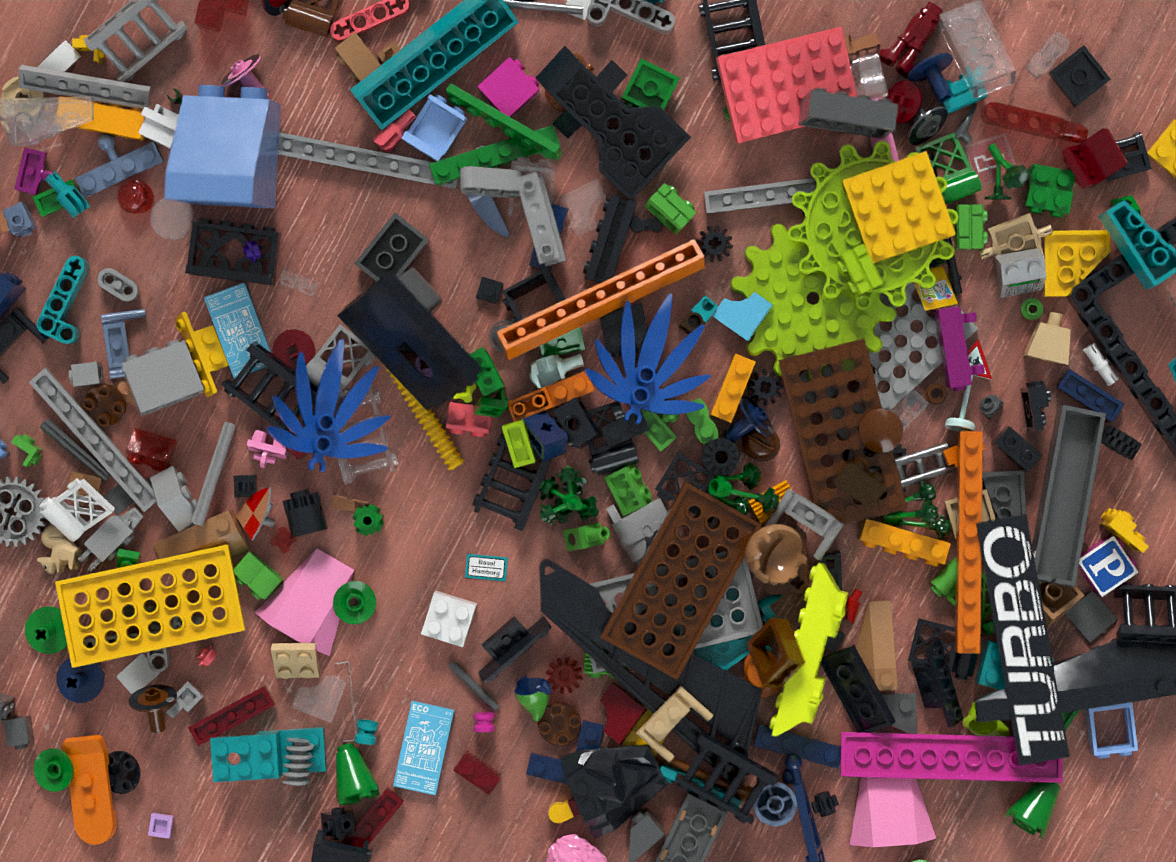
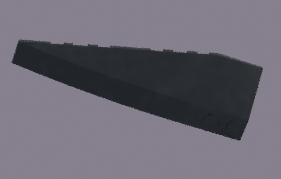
[974,624,1176,722]

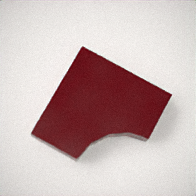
[600,683,647,745]

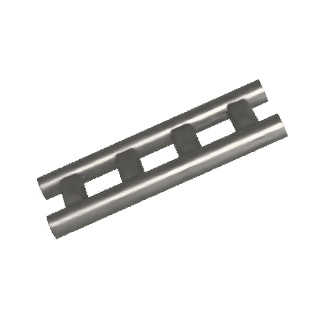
[869,442,955,495]

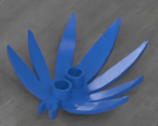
[584,294,711,425]
[266,339,390,472]

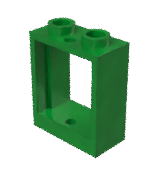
[470,347,506,397]

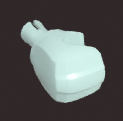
[529,353,584,389]

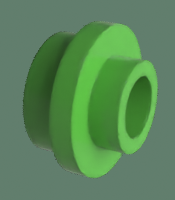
[1021,298,1043,320]

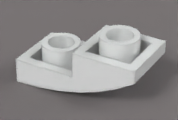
[38,41,81,72]

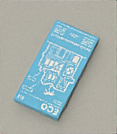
[204,282,271,379]
[393,700,454,795]

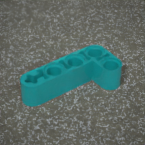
[37,256,90,345]

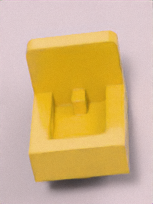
[72,35,106,64]

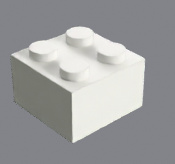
[421,591,477,647]

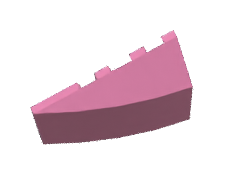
[255,548,355,656]
[849,777,936,847]

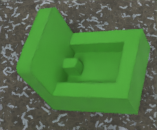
[11,434,43,467]

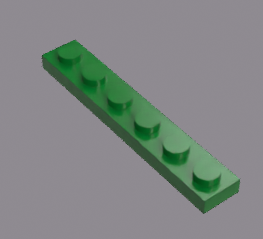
[446,83,562,161]
[429,125,560,186]

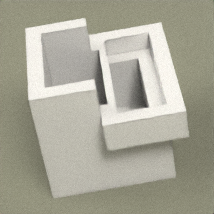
[138,104,179,149]

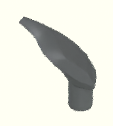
[955,103,977,144]

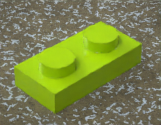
[502,419,536,468]

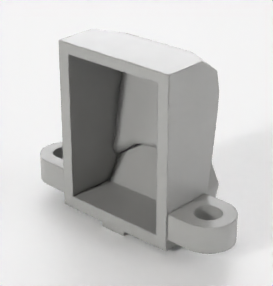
[606,497,681,566]

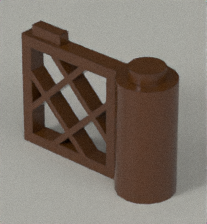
[282,0,340,37]

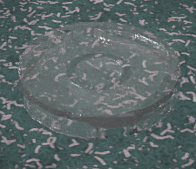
[150,197,195,240]

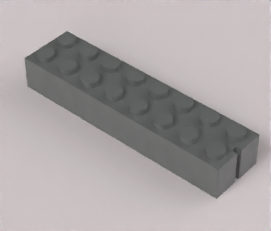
[1032,405,1106,587]

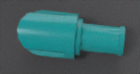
[45,171,90,218]

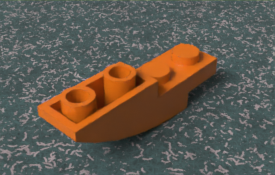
[508,371,597,422]

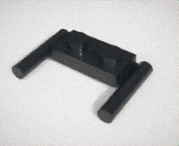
[0,307,49,384]

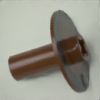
[129,685,177,733]

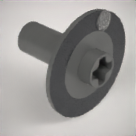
[908,107,948,145]

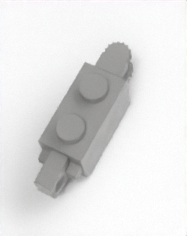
[78,507,144,573]

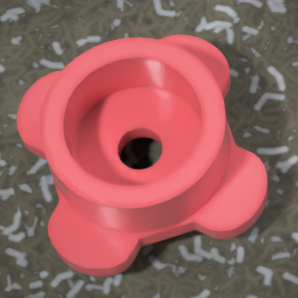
[197,645,217,667]

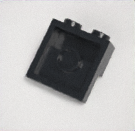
[600,303,647,357]
[1020,381,1051,431]

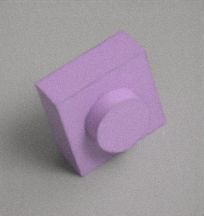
[148,813,174,839]

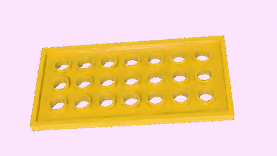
[55,544,246,668]

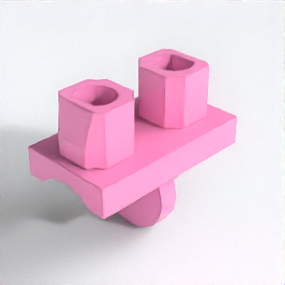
[246,430,288,468]

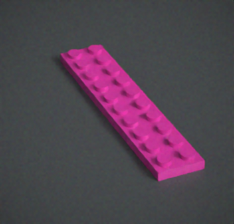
[841,732,1063,783]

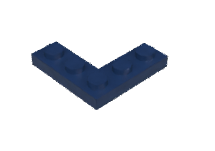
[526,720,604,784]

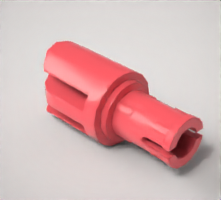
[373,109,417,153]

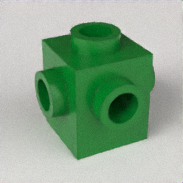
[352,504,385,536]

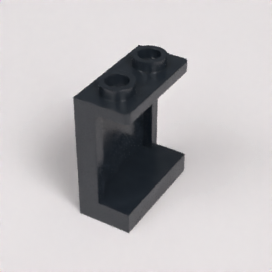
[311,829,372,862]

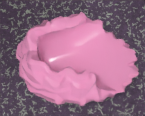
[546,834,607,862]

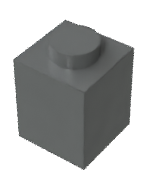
[3,715,34,749]

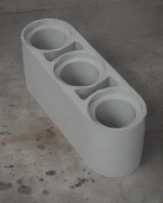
[460,166,521,198]

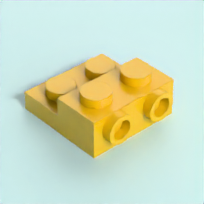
[1099,508,1149,553]

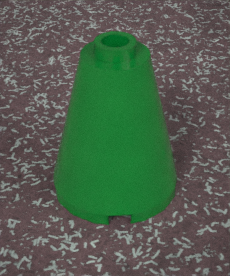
[1005,782,1061,839]

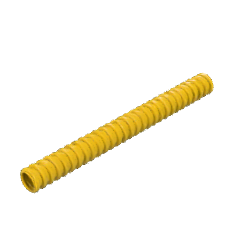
[348,303,465,471]

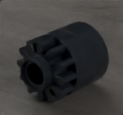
[701,438,740,476]
[282,489,328,538]

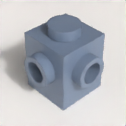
[2,202,38,238]

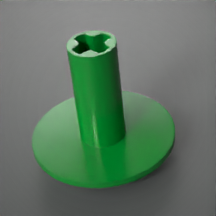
[25,606,67,654]

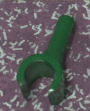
[167,88,183,105]

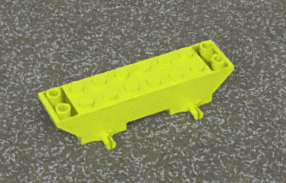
[770,562,849,736]

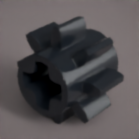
[811,791,839,817]

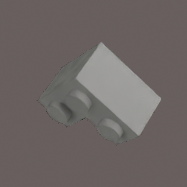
[150,466,198,532]

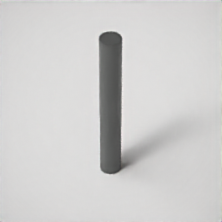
[448,660,500,712]

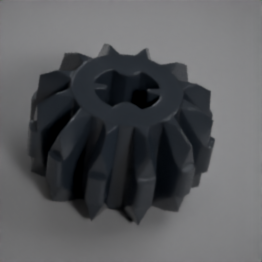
[696,225,733,262]
[746,369,784,406]

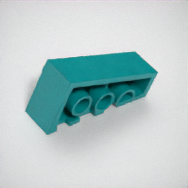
[1098,200,1176,290]

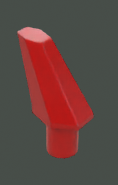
[846,588,863,624]

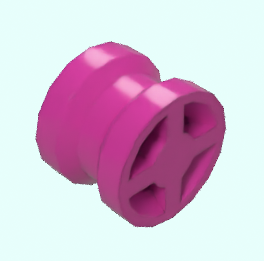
[473,712,495,732]

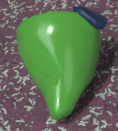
[514,675,551,722]

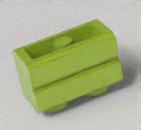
[837,243,883,296]

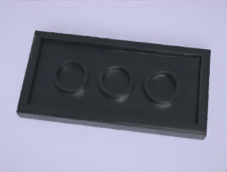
[821,645,896,733]

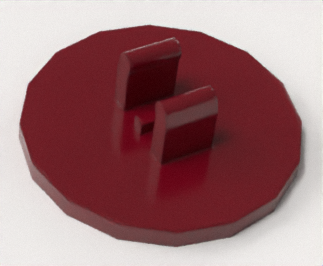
[885,80,922,123]
[272,329,316,372]

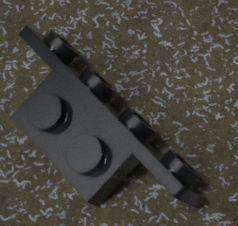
[479,616,552,684]
[913,639,963,727]

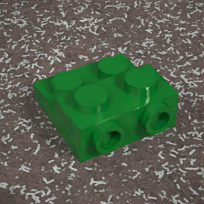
[621,59,680,111]
[1023,164,1075,218]

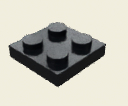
[1048,45,1111,107]

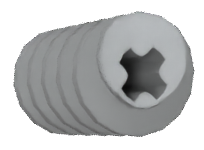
[282,738,314,786]

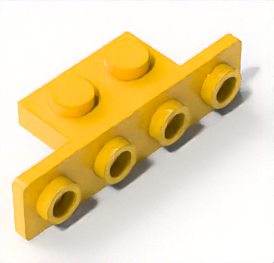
[175,312,229,398]

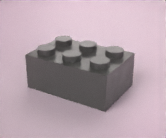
[354,213,431,281]

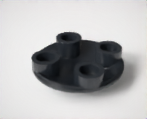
[108,751,141,794]

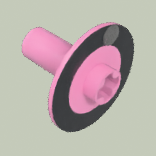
[221,54,269,97]

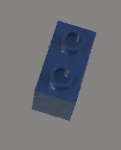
[522,411,568,461]

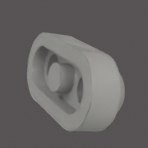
[98,268,139,302]

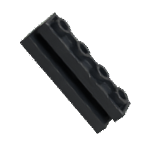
[583,195,637,284]

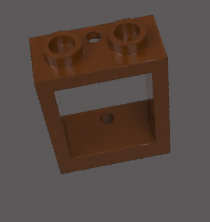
[746,617,806,689]

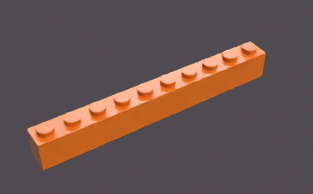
[497,240,705,360]
[955,431,983,653]

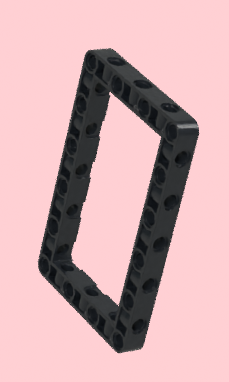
[1067,217,1176,458]

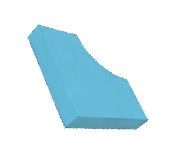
[712,292,773,341]

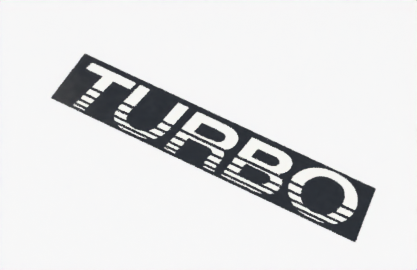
[976,514,1070,766]

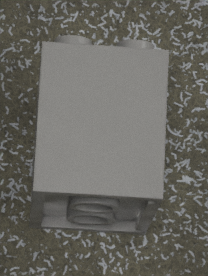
[121,339,204,417]

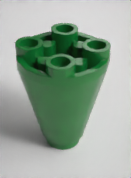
[336,743,380,805]

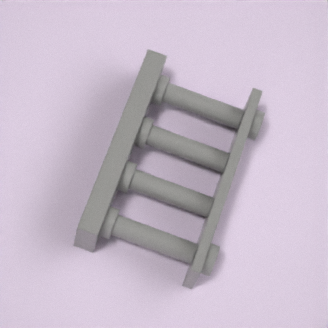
[84,0,188,82]
[515,172,567,267]

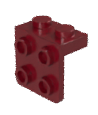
[1061,128,1127,189]

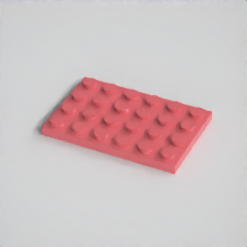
[716,26,857,144]

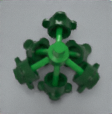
[539,466,599,526]

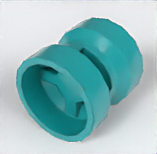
[354,719,379,745]

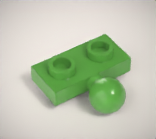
[642,410,680,451]

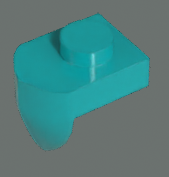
[757,594,783,624]

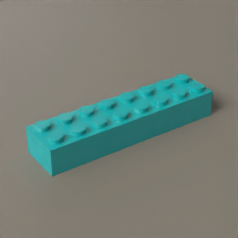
[350,0,519,130]

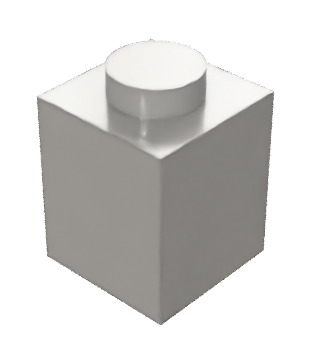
[69,362,104,387]

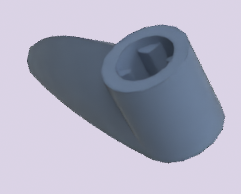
[467,194,510,237]

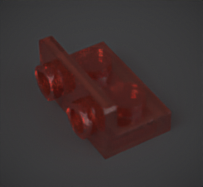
[126,428,177,471]

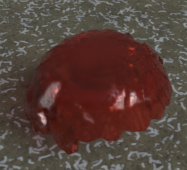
[117,180,154,214]

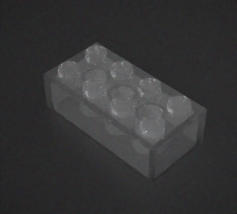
[939,0,1016,99]

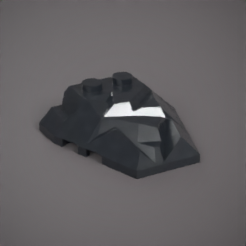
[561,744,667,839]

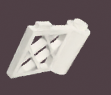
[40,479,115,542]

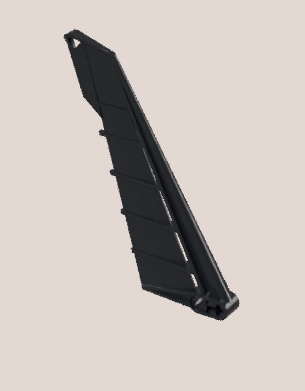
[539,558,762,783]

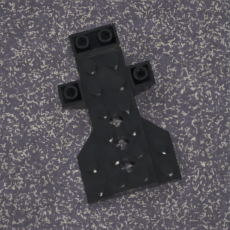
[535,46,691,200]

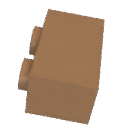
[335,32,381,83]

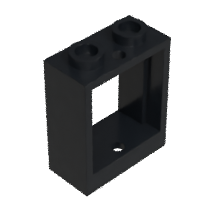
[502,267,566,323]

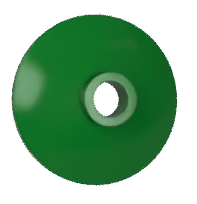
[333,581,376,624]
[34,748,74,792]

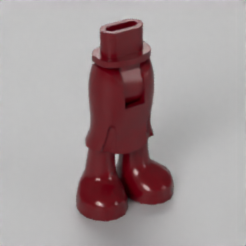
[877,1,943,79]

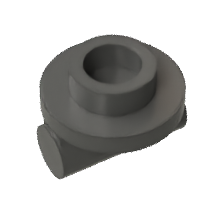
[980,395,1004,419]

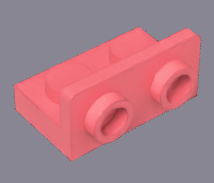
[445,402,492,437]

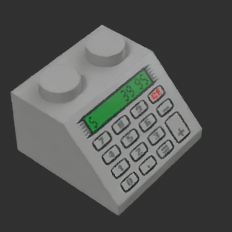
[995,248,1046,298]

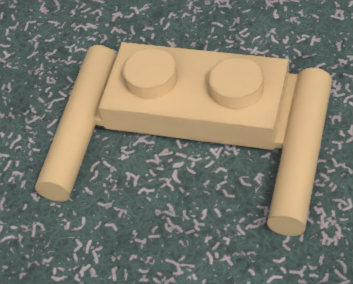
[636,686,713,762]

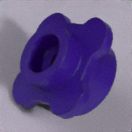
[243,240,261,263]

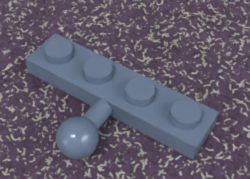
[75,133,164,198]

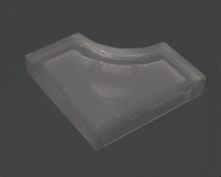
[559,179,607,237]
[291,674,348,723]

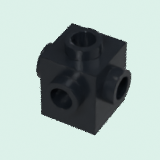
[321,807,355,840]

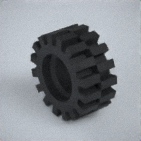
[1101,425,1142,460]

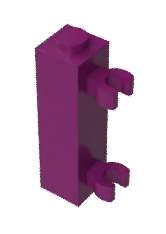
[934,306,985,391]

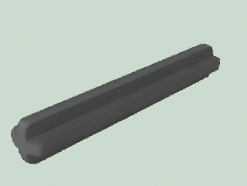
[40,419,111,482]

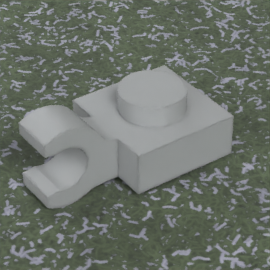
[166,681,204,719]

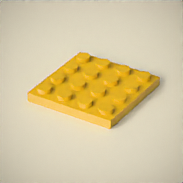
[842,151,956,263]

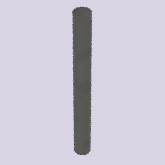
[504,0,583,15]

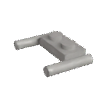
[765,488,844,561]

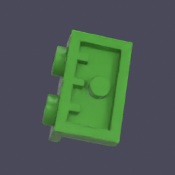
[604,464,653,516]

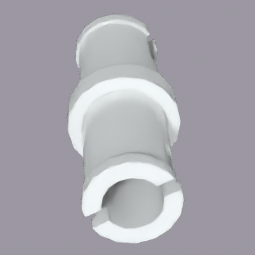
[1083,342,1119,386]

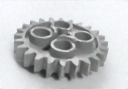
[0,477,47,547]

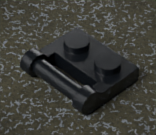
[1107,132,1152,182]

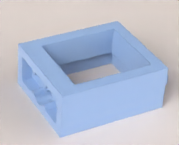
[1085,702,1138,759]

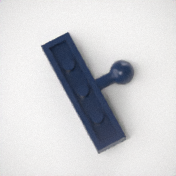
[753,724,841,785]

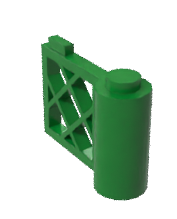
[914,132,982,205]

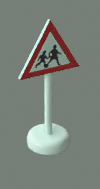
[945,339,992,432]

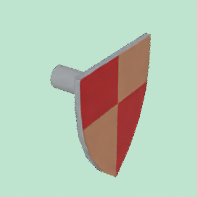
[236,487,275,540]

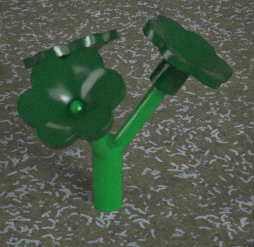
[984,143,1035,200]

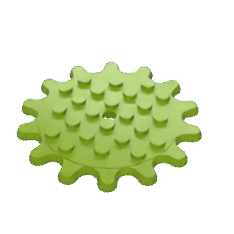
[788,141,958,310]
[730,219,897,381]

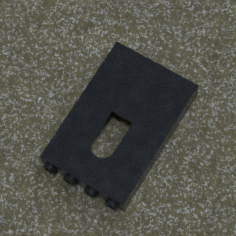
[337,270,483,411]

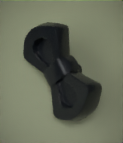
[630,216,663,234]

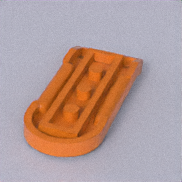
[61,735,117,845]

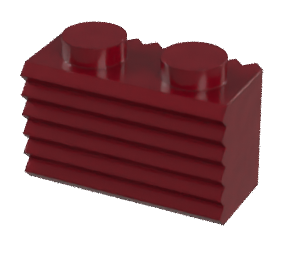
[453,750,502,795]

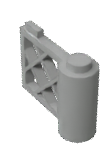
[306,324,375,401]

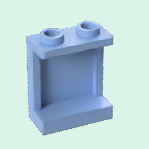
[402,94,468,162]

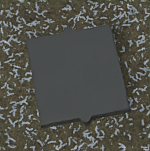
[1065,590,1117,642]

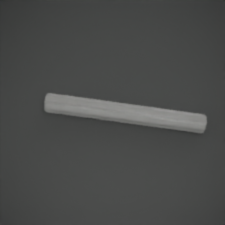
[191,422,236,526]

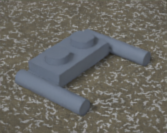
[101,309,146,379]

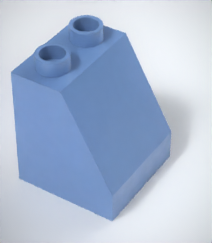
[165,85,281,209]

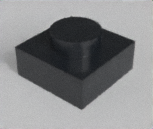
[476,277,503,304]

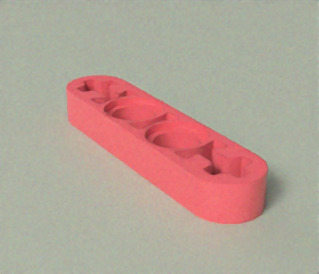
[330,0,410,42]

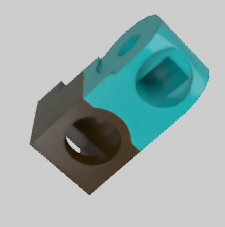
[678,295,718,335]

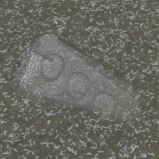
[0,97,94,146]

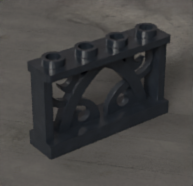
[185,218,281,286]

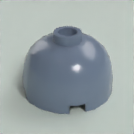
[753,782,797,827]

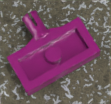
[14,147,53,195]

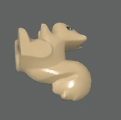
[37,525,82,574]

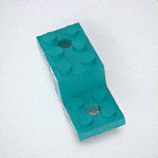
[210,727,327,782]

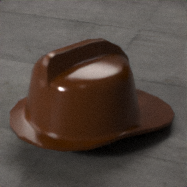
[734,421,780,462]

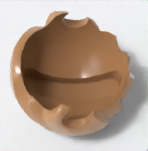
[745,524,807,585]

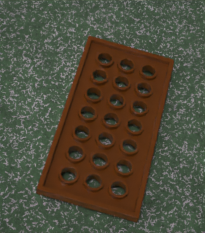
[779,338,907,524]
[600,482,762,680]

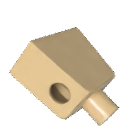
[1023,312,1071,365]

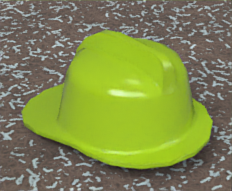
[962,702,1010,737]

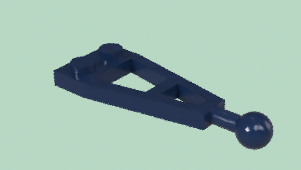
[785,754,826,862]

